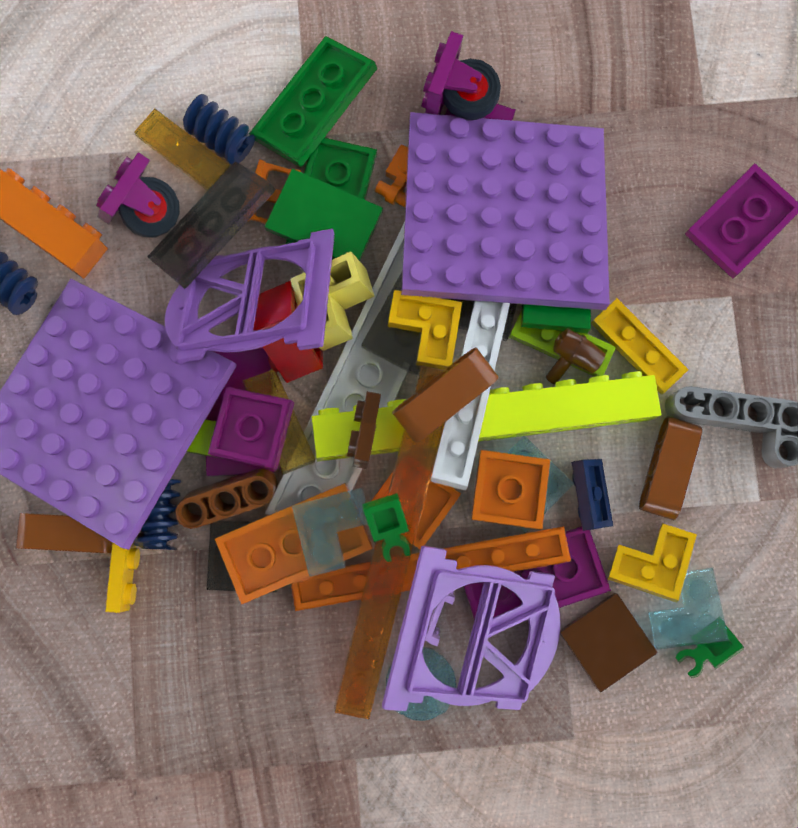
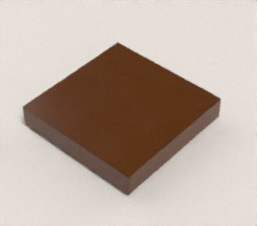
[560,593,658,693]

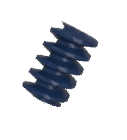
[183,94,255,165]
[0,252,38,315]
[132,479,181,550]

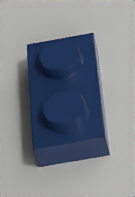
[571,459,613,531]

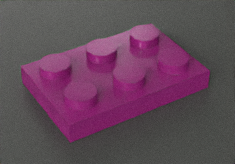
[685,163,798,279]

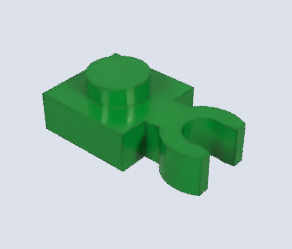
[362,493,410,562]
[675,618,744,678]

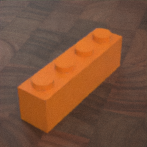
[0,168,108,279]

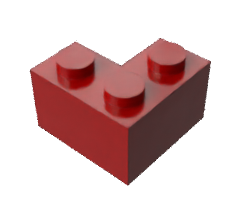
[253,280,323,383]

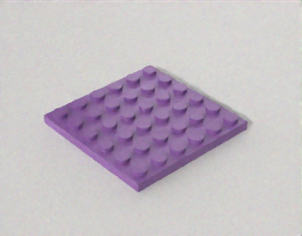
[401,112,610,310]
[0,279,237,550]

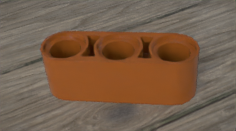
[392,347,499,442]
[639,416,702,521]
[175,468,278,529]
[16,513,113,553]

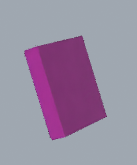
[208,387,294,470]

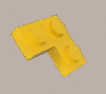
[388,290,462,370]
[608,523,697,603]

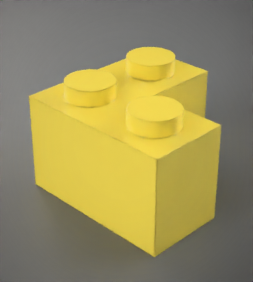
[290,252,375,351]

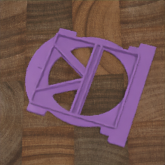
[165,229,335,363]
[382,546,561,711]

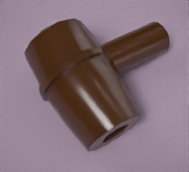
[546,328,606,384]

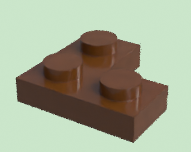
[347,391,381,469]

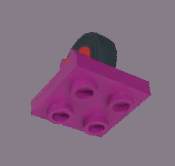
[421,31,501,121]
[96,152,180,238]

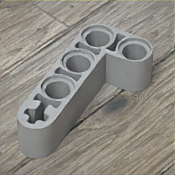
[665,386,798,469]

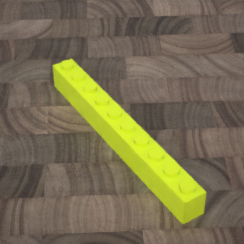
[312,371,662,462]

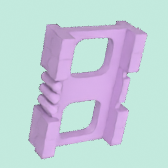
[425,591,455,646]

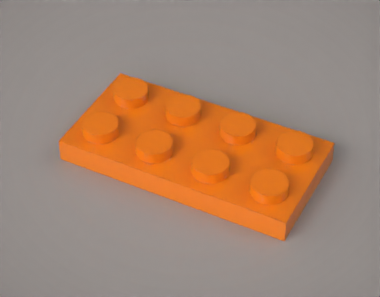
[215,483,373,605]

